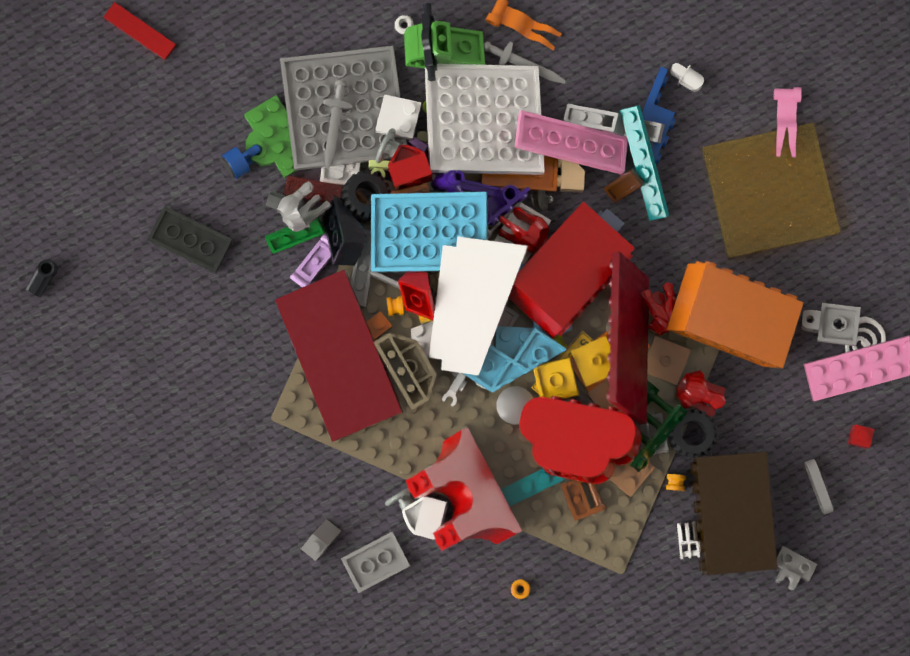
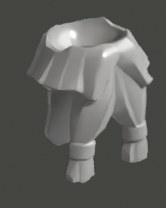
[277,181,331,232]

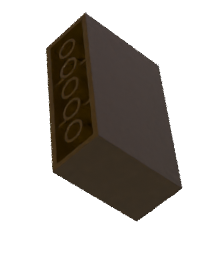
[690,452,778,575]

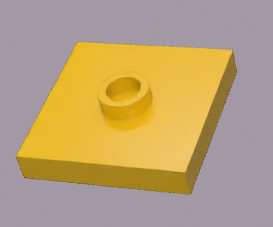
[570,336,610,387]
[533,357,579,399]

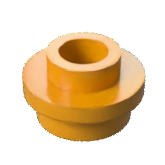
[511,579,530,599]

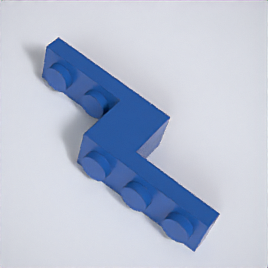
[642,67,676,165]

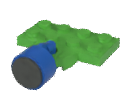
[221,95,298,179]

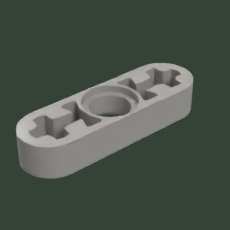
[804,459,833,515]

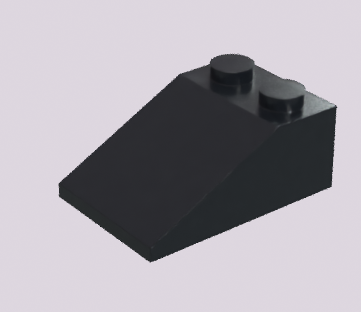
[323,196,367,266]

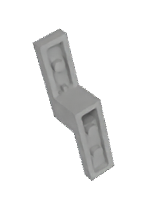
[563,104,665,143]

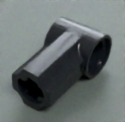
[26,260,58,298]

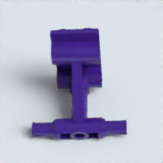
[431,170,531,226]

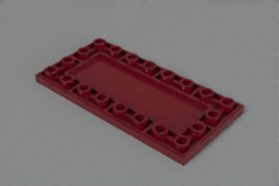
[607,252,649,425]
[275,270,403,442]

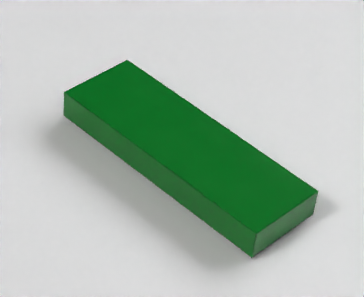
[265,217,325,254]

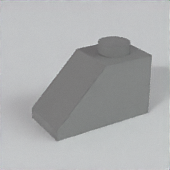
[301,519,341,561]

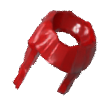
[498,207,549,253]
[640,283,676,336]
[676,370,726,417]

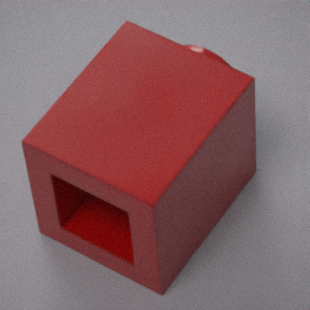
[847,424,874,449]

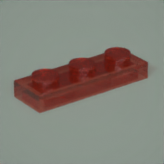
[283,176,343,203]

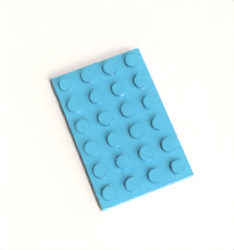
[371,192,487,272]

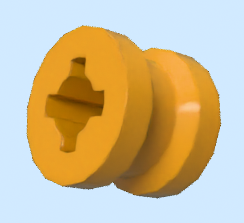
[387,296,404,316]
[666,474,686,491]

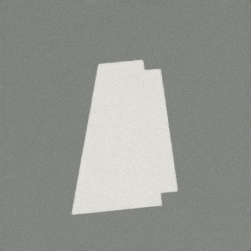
[429,237,527,375]

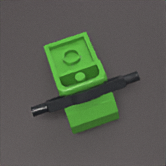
[404,3,485,82]

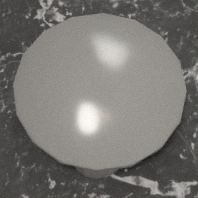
[496,386,533,425]

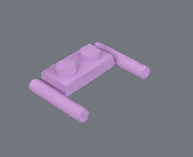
[290,233,331,288]

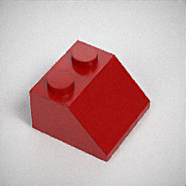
[398,271,435,321]

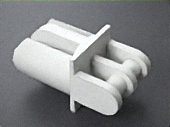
[670,63,704,92]
[677,521,700,559]

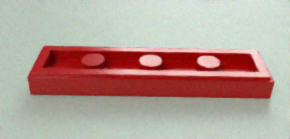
[104,2,176,61]

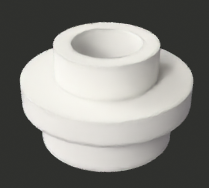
[395,15,414,35]

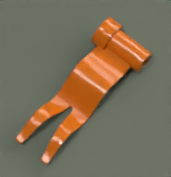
[485,0,562,50]

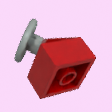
[375,128,433,190]

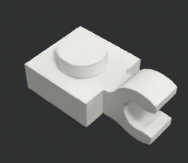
[442,373,467,407]

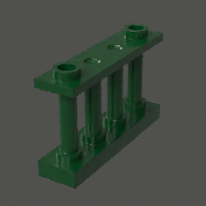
[622,380,687,472]

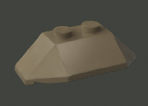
[373,333,437,410]

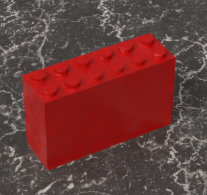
[508,201,635,338]

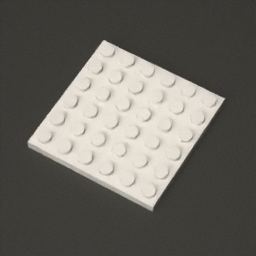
[425,64,545,175]

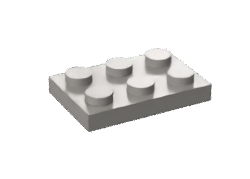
[341,532,410,593]

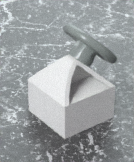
[385,488,449,540]

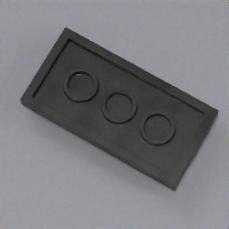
[147,206,233,274]

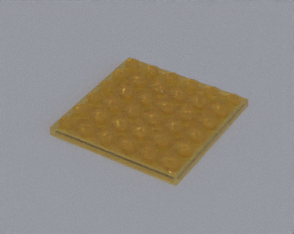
[702,123,840,259]

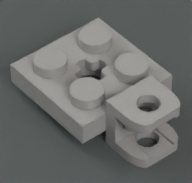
[801,303,861,346]

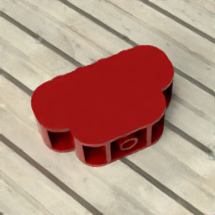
[519,396,642,484]

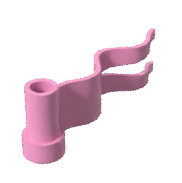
[774,87,801,157]

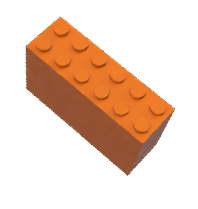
[667,261,804,369]

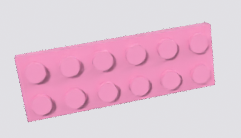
[515,110,628,175]
[804,335,910,401]

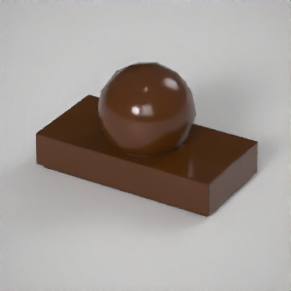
[603,168,644,204]

